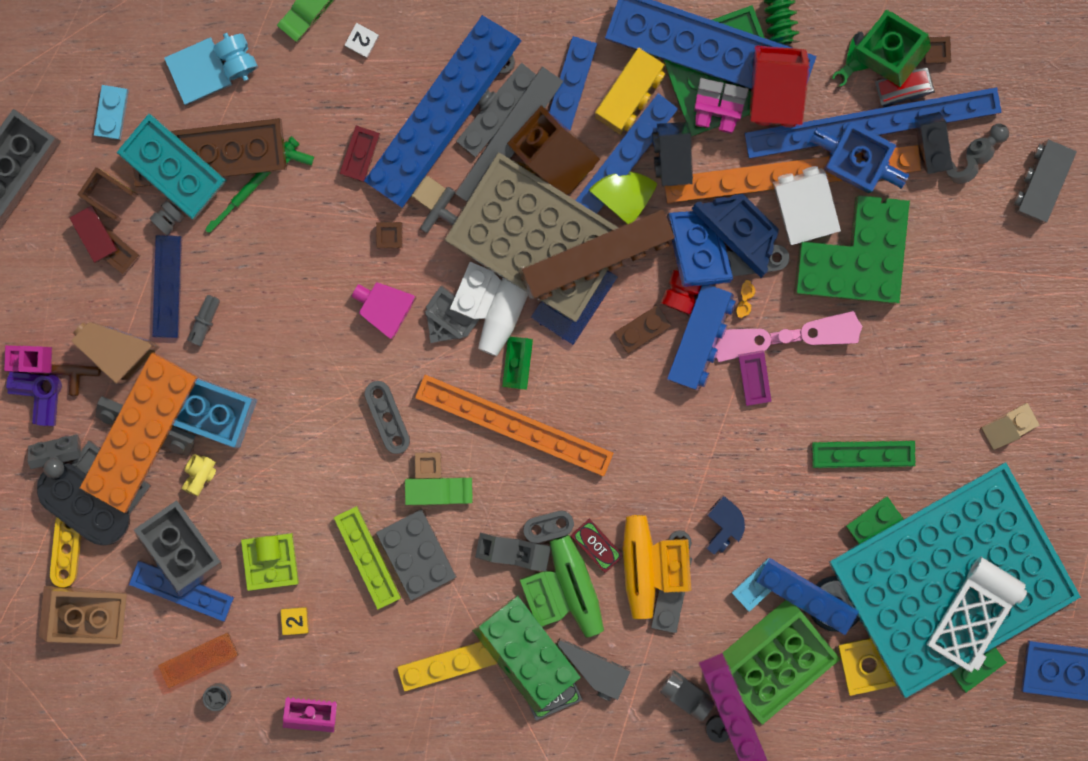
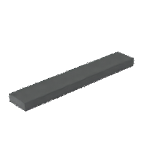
[455,66,563,202]

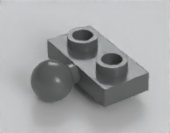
[27,434,81,479]

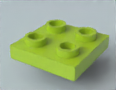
[241,533,299,591]

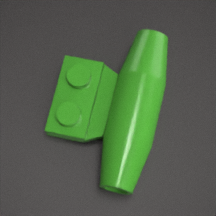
[520,535,604,638]

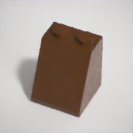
[507,105,601,196]

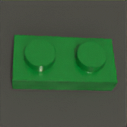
[502,336,533,390]

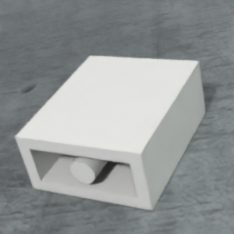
[773,166,841,245]

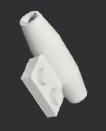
[450,262,528,357]

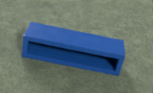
[667,285,736,391]

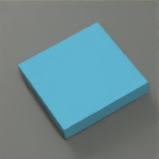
[164,37,232,105]

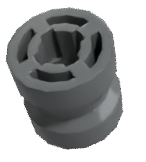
[149,200,185,235]
[203,683,232,711]

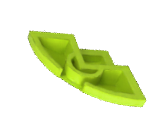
[589,172,657,224]

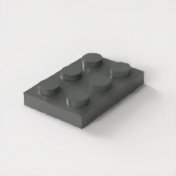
[376,509,457,600]

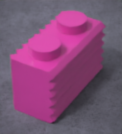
[283,697,337,733]

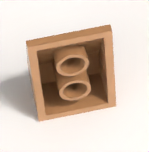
[39,586,127,644]

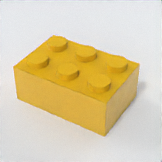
[595,48,666,135]

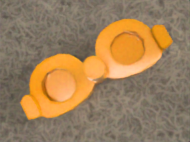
[736,280,755,318]

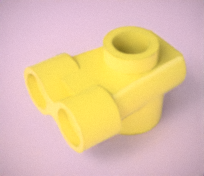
[181,454,216,496]

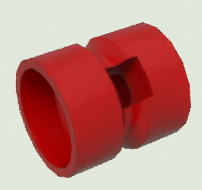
[661,270,702,315]

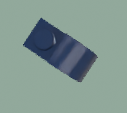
[705,495,745,555]

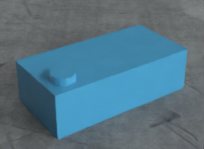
[173,378,257,448]

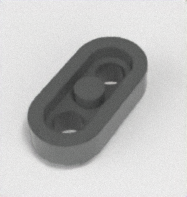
[524,510,574,543]

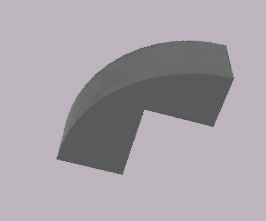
[475,532,551,571]

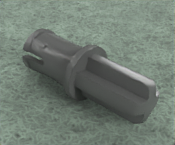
[187,295,220,346]

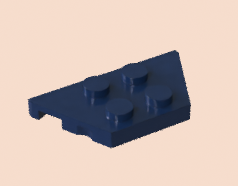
[691,193,779,278]

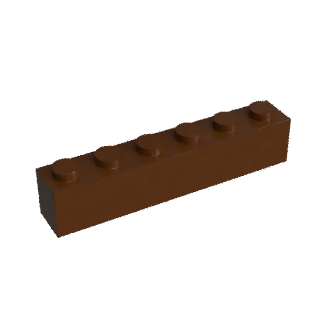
[518,210,675,302]

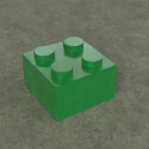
[856,9,931,87]

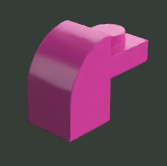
[4,345,52,373]

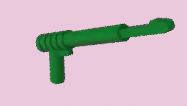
[206,136,315,233]

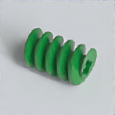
[763,0,800,45]

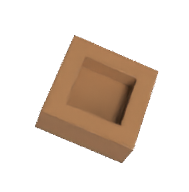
[415,452,441,478]

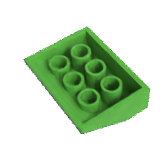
[723,600,841,725]

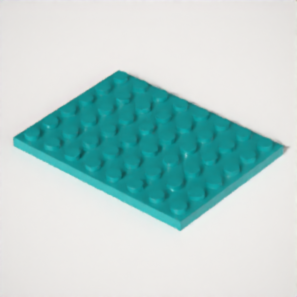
[828,462,1081,698]

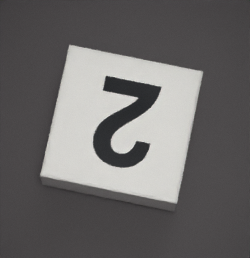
[345,23,379,58]

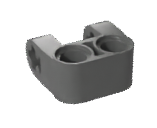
[658,670,714,722]

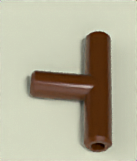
[50,364,101,396]

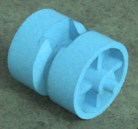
[213,33,258,81]

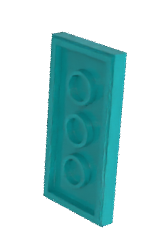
[116,113,227,220]

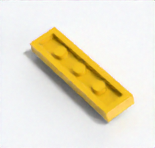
[397,641,498,692]

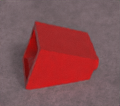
[750,46,809,127]

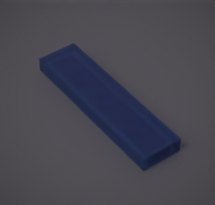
[152,235,183,338]

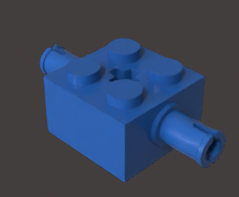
[810,121,909,194]

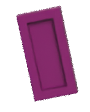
[738,350,772,406]

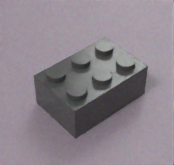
[134,500,222,597]

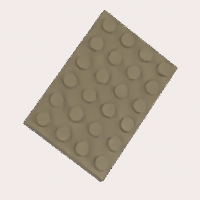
[444,152,618,322]

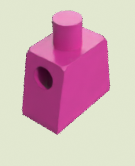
[351,282,417,339]

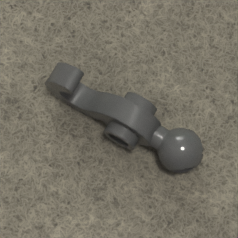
[946,123,1009,184]

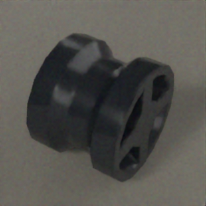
[705,715,730,743]

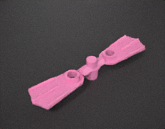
[715,311,862,362]

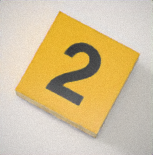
[281,607,309,635]

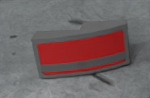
[875,68,935,107]

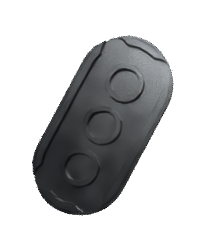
[37,464,130,545]

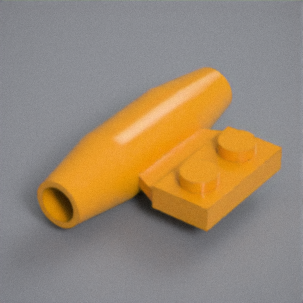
[623,515,691,619]

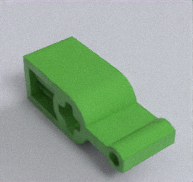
[277,0,334,42]
[405,478,473,505]

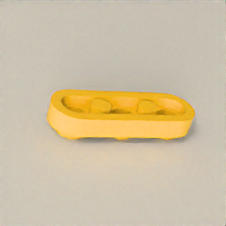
[50,518,81,587]

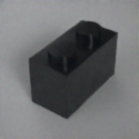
[914,112,953,174]

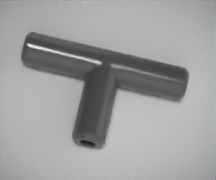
[420,187,458,233]

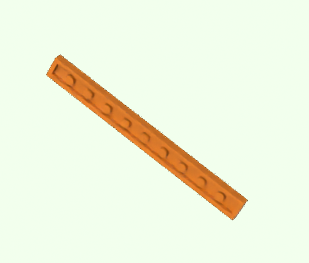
[665,145,921,204]

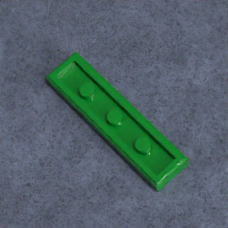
[812,441,916,468]

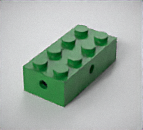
[472,596,581,712]

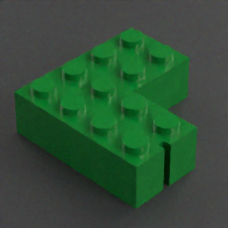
[794,196,910,304]

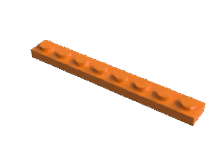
[415,374,614,476]

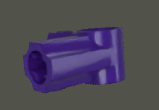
[6,372,62,426]

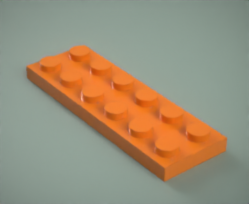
[80,352,198,513]

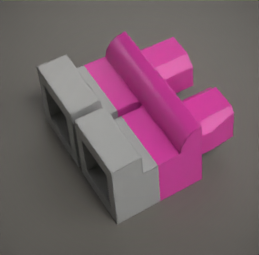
[694,78,748,134]

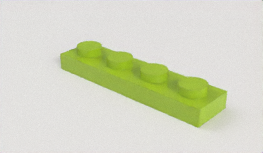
[334,506,401,609]

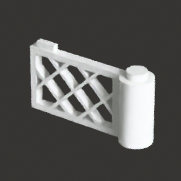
[926,557,1027,672]

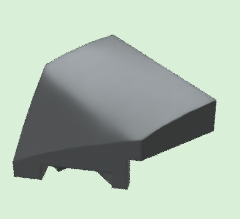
[425,285,480,343]

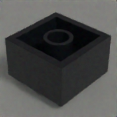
[652,122,693,186]

